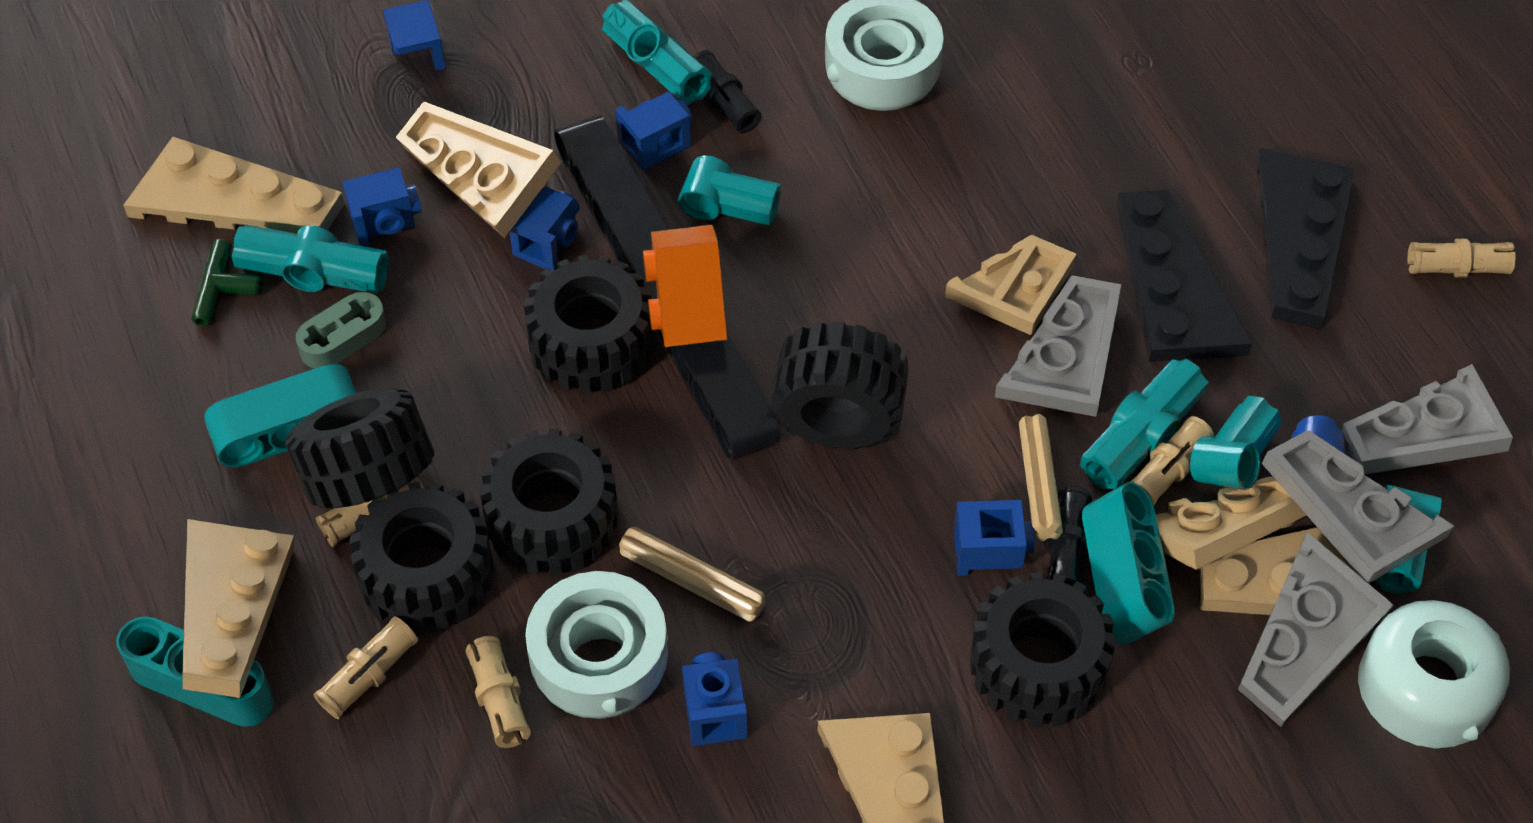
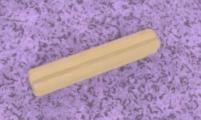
[1019,413,1063,541]
[619,527,765,621]

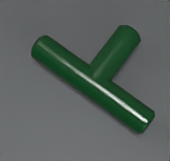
[191,239,263,327]

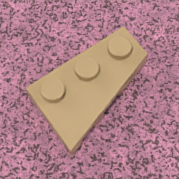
[1156,476,1307,570]
[1199,527,1359,615]
[817,713,944,823]

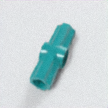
[602,0,712,105]
[231,224,389,294]
[1080,358,1209,490]

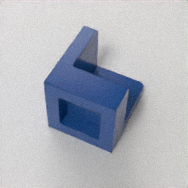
[383,0,446,71]

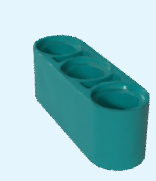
[204,364,357,467]
[1082,482,1175,645]
[116,616,274,727]

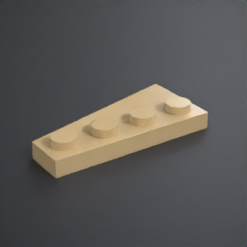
[396,102,562,238]
[123,137,345,234]
[183,519,294,698]

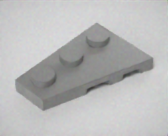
[1342,364,1513,475]
[1262,430,1454,584]
[1238,532,1393,727]

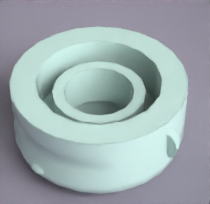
[825,0,944,111]
[525,571,668,719]
[1358,600,1510,748]

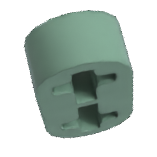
[296,292,386,368]

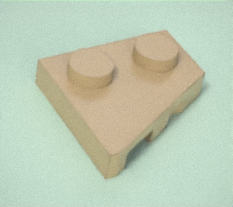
[945,235,1077,335]

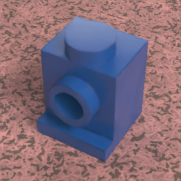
[615,91,693,171]
[342,167,422,247]
[509,186,580,271]
[953,500,1035,576]
[682,652,747,746]

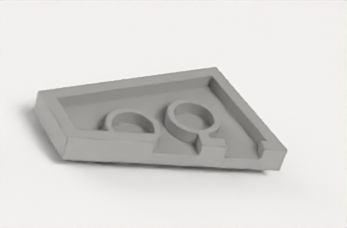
[995,275,1121,417]

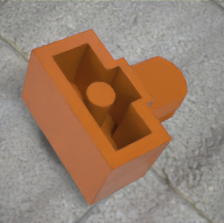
[643,225,727,347]

